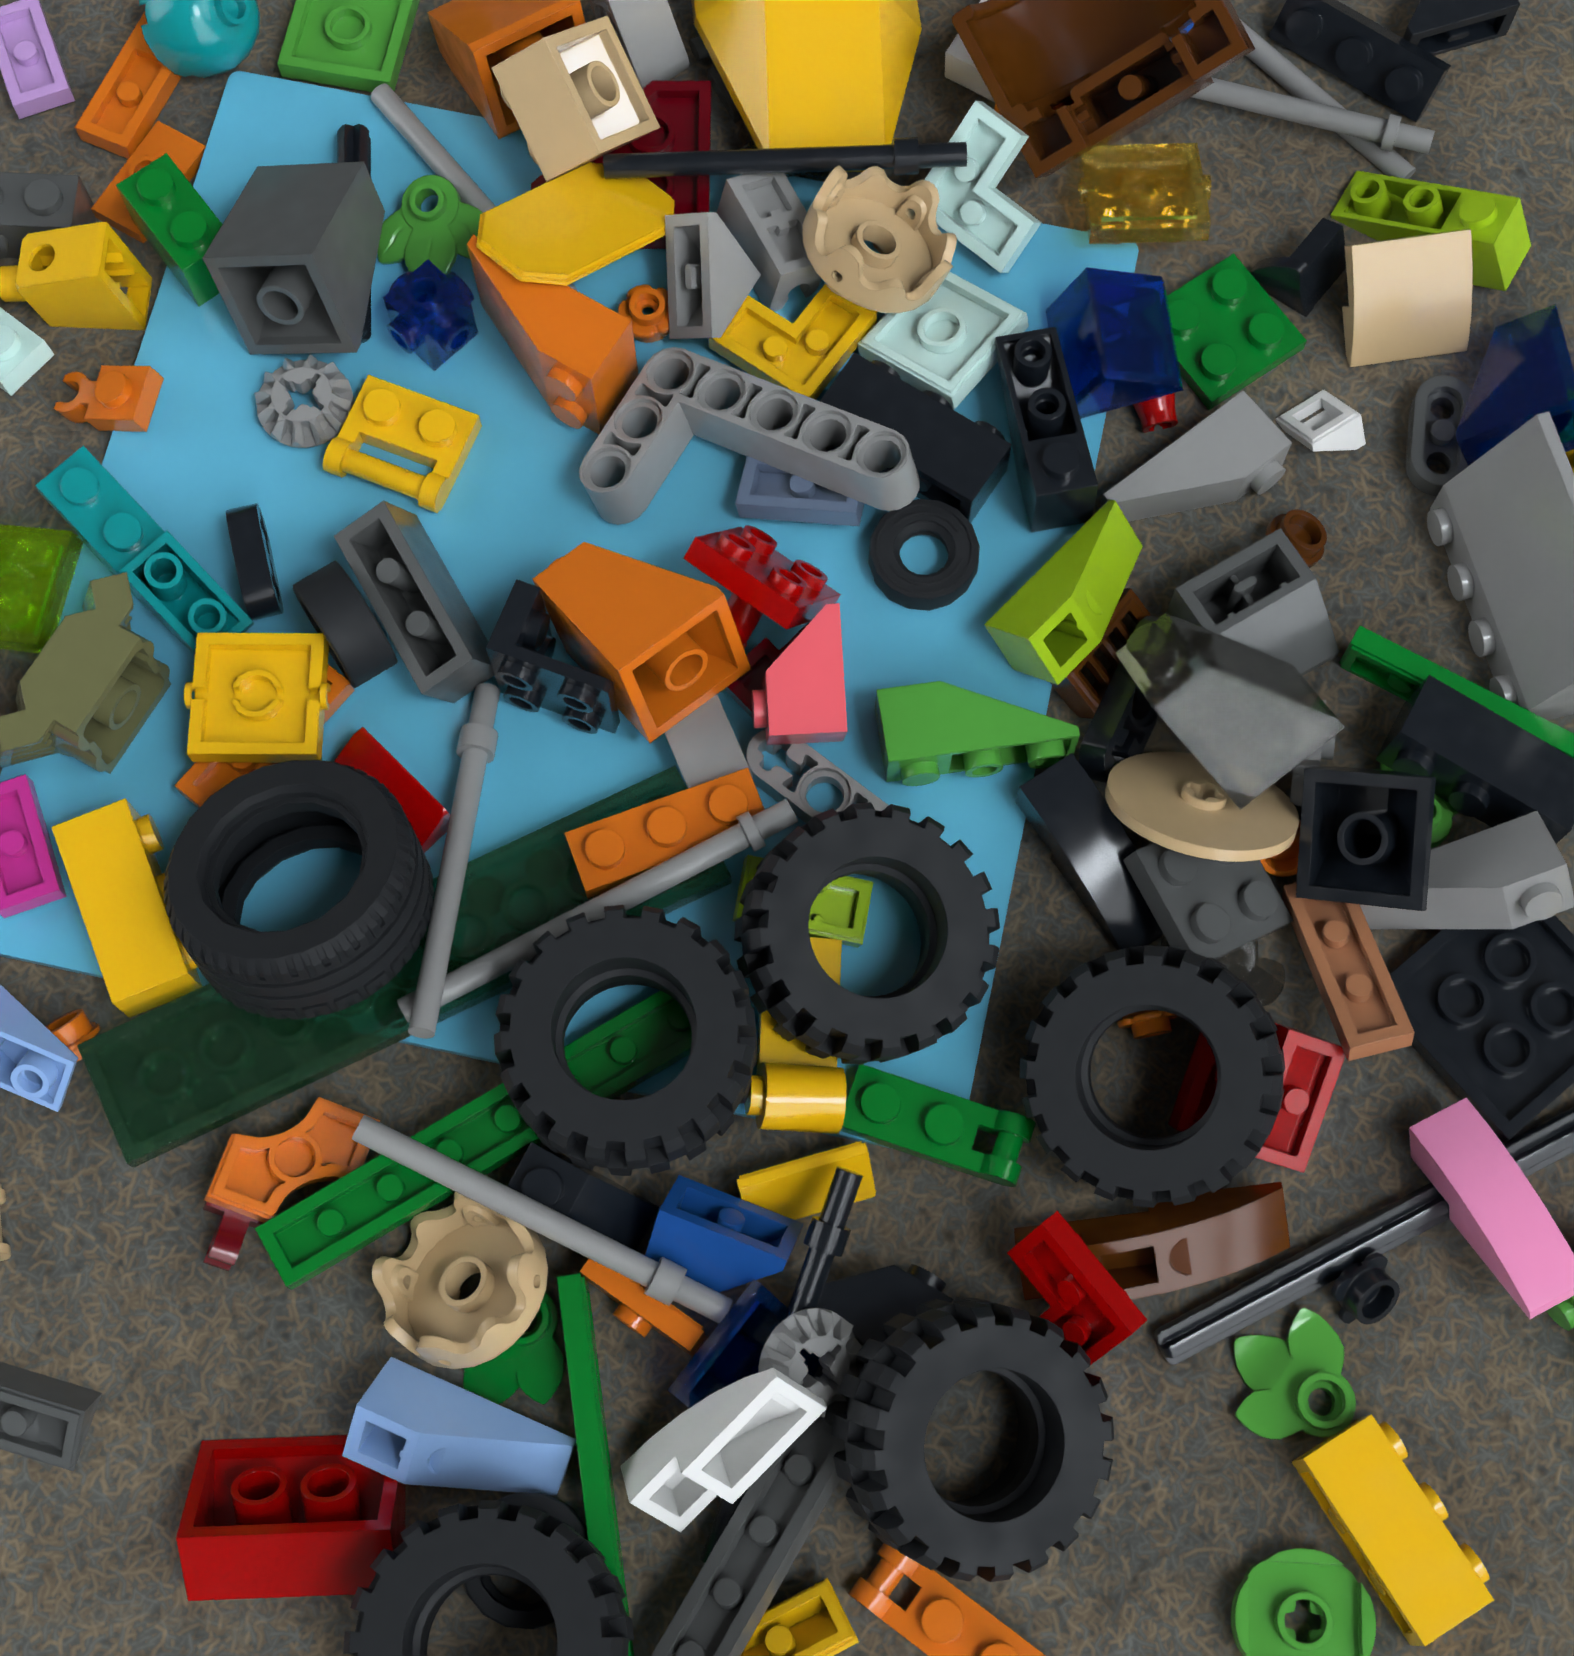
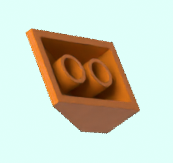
[467,234,639,434]

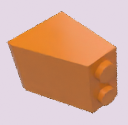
[427,0,586,139]
[532,542,751,743]

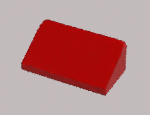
[334,727,450,853]

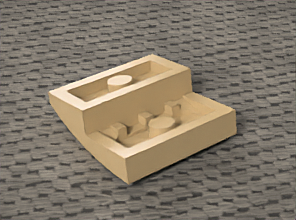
[1342,229,1473,367]

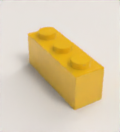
[51,798,203,1018]
[1292,1414,1494,1647]

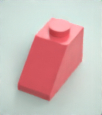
[752,603,848,745]

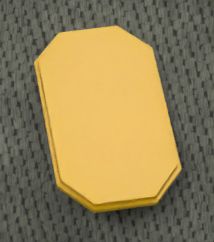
[476,162,675,286]

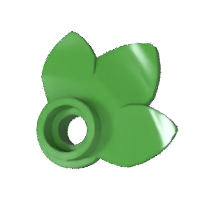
[378,175,482,293]
[1233,1308,1356,1440]

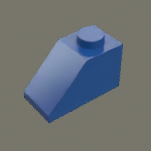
[645,1175,804,1293]

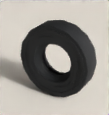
[868,499,980,611]

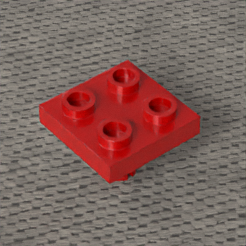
[683,525,841,649]

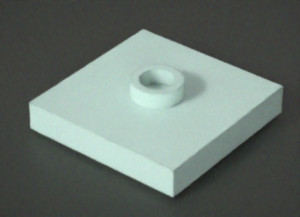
[857,272,1029,410]

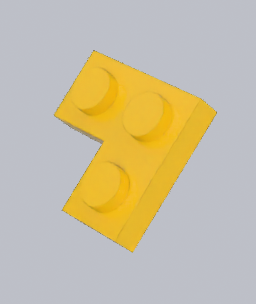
[708,283,877,400]

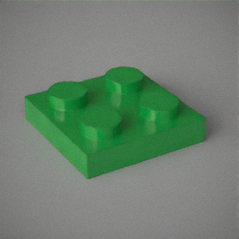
[1137,253,1307,410]

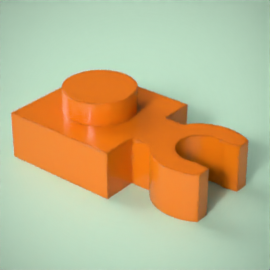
[54,365,164,432]

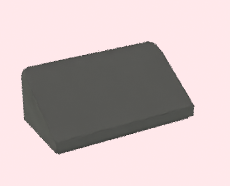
[0,1362,102,1471]

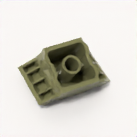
[0,572,171,774]

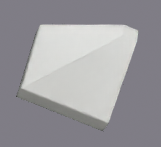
[1275,390,1366,452]

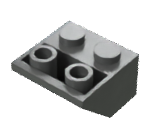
[1165,528,1339,716]

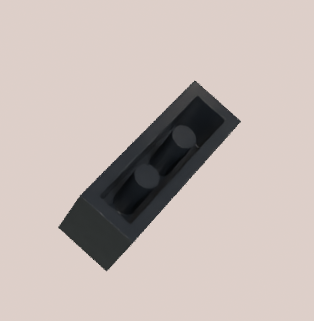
[820,352,1012,523]
[1375,675,1574,844]

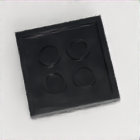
[1390,915,1574,1144]

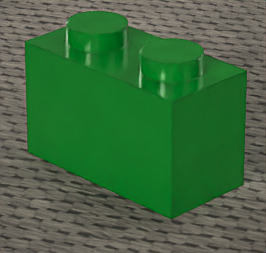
[116,153,223,306]

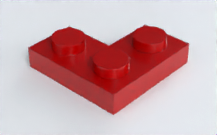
[1007,1210,1147,1365]

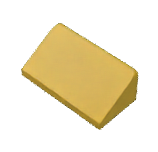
[736,1141,876,1220]
[741,1578,859,1656]

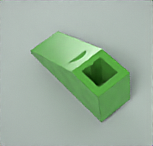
[874,681,1080,786]

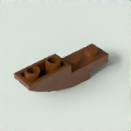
[1014,1182,1290,1300]

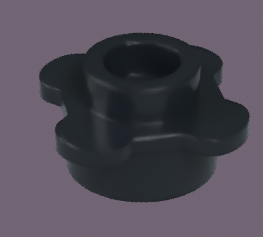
[1331,1252,1400,1325]

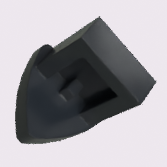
[1250,218,1346,317]

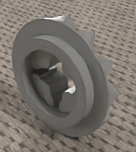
[255,354,354,448]
[759,1308,862,1417]

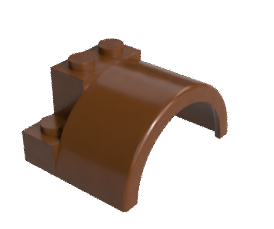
[952,0,1255,178]

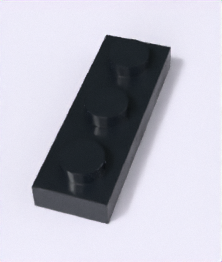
[1268,0,1451,122]

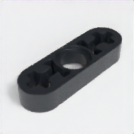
[1079,615,1189,783]

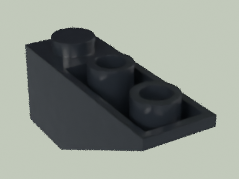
[995,327,1098,533]

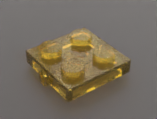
[1078,143,1211,244]

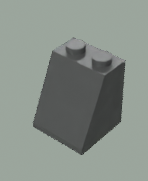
[203,161,385,355]

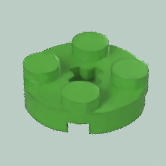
[1231,1548,1376,1656]

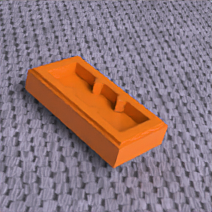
[91,121,206,244]
[579,1259,706,1357]

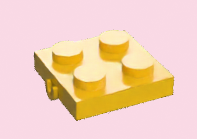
[184,633,331,763]

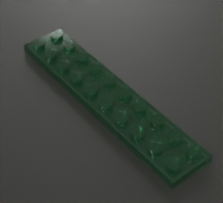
[77,766,732,1168]

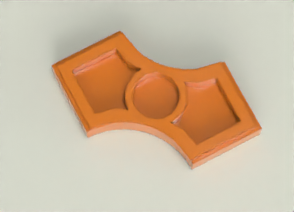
[204,1097,380,1223]

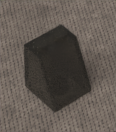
[1115,612,1345,810]

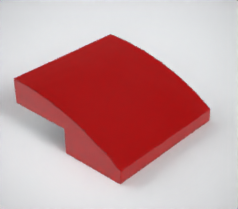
[1168,1022,1345,1173]

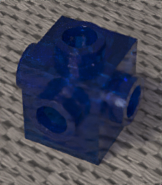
[383,259,478,371]

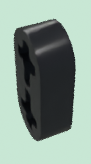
[226,503,283,621]

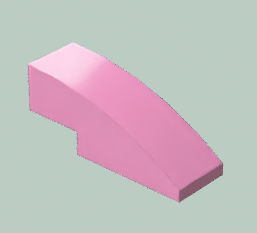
[1409,1097,1574,1319]

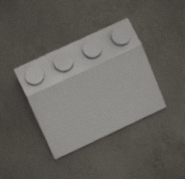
[1427,411,1574,720]

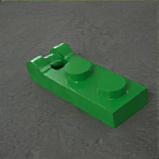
[841,1064,1036,1187]

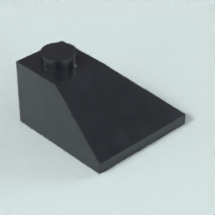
[1296,766,1436,911]

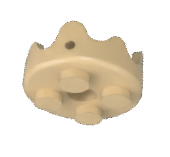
[802,165,957,313]
[372,1192,548,1369]

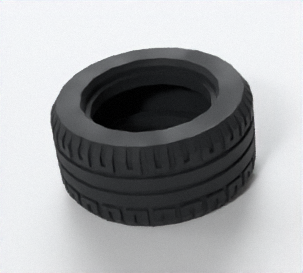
[164,760,434,1019]

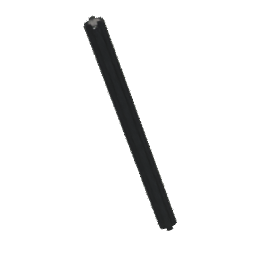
[1154,1107,1574,1365]

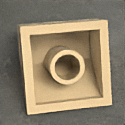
[491,15,661,182]

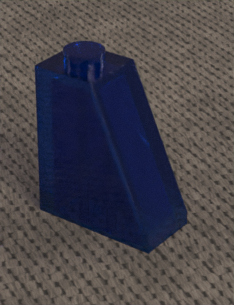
[1455,304,1574,466]

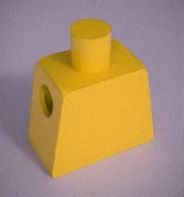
[0,222,152,331]

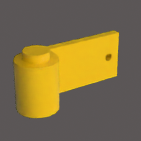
[744,937,847,1134]

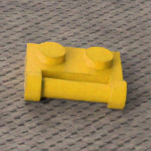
[322,375,482,513]

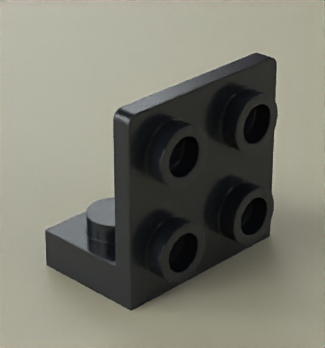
[486,579,620,734]

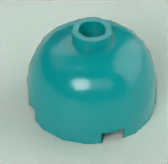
[139,0,260,78]

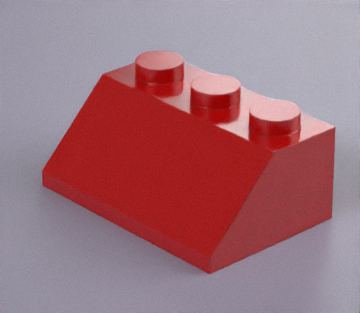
[176,1435,406,1601]

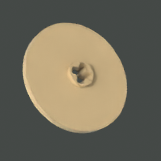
[1105,751,1299,862]

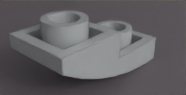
[665,694,753,788]

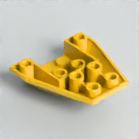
[691,0,922,172]

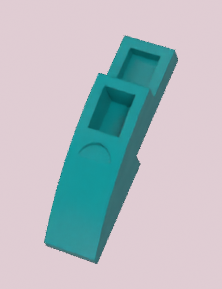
[35,445,254,654]

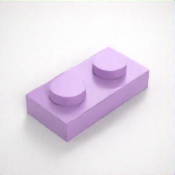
[0,0,75,119]

